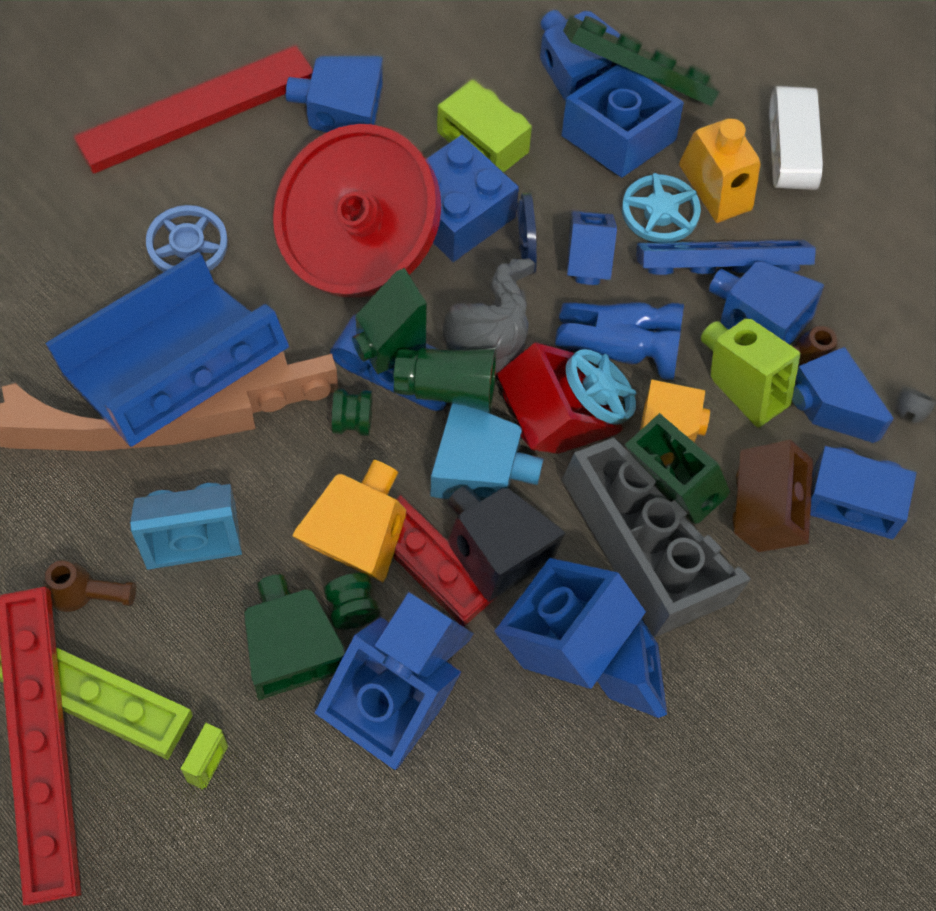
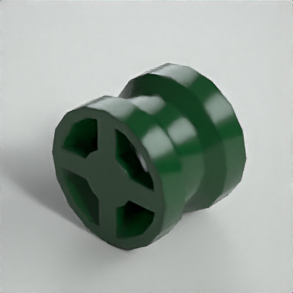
[332,388,372,436]
[323,573,380,630]

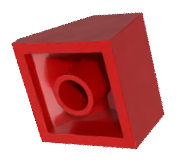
[497,343,623,454]

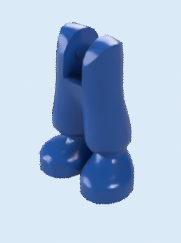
[555,302,684,381]

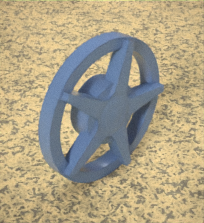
[146,205,228,272]

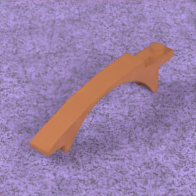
[0,351,338,451]

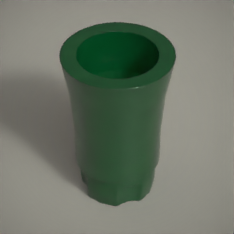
[393,348,497,413]

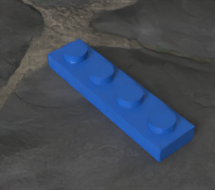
[636,240,816,275]

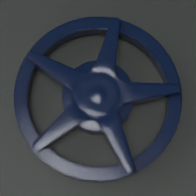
[516,192,537,275]

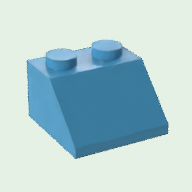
[130,483,242,570]

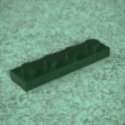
[563,16,720,107]

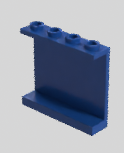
[45,252,290,447]

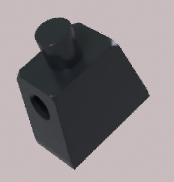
[447,485,565,602]

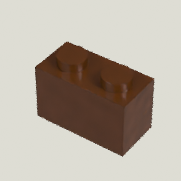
[732,439,813,552]

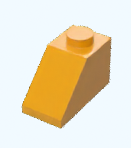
[640,380,710,466]

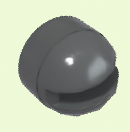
[895,386,936,424]

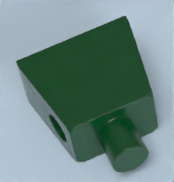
[625,413,730,524]
[244,574,346,701]

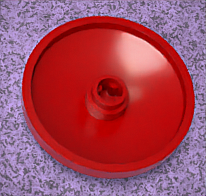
[273,124,441,298]

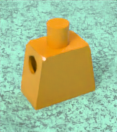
[679,119,761,223]
[292,460,406,583]

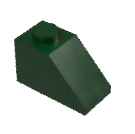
[352,268,427,374]

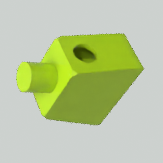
[701,319,800,428]

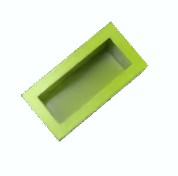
[437,79,532,173]

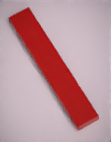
[73,45,313,174]
[0,587,81,906]

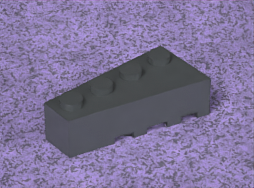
[562,438,751,638]

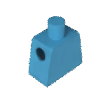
[430,404,544,500]

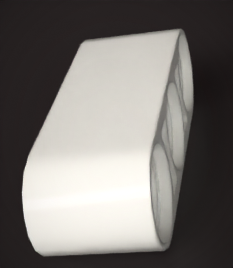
[769,86,823,190]

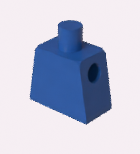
[540,10,620,102]
[286,56,383,133]
[709,262,824,345]

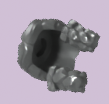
[442,258,535,374]

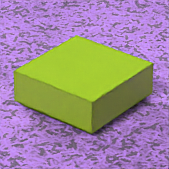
[181,723,228,789]

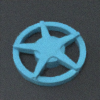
[622,173,701,243]
[566,349,637,425]

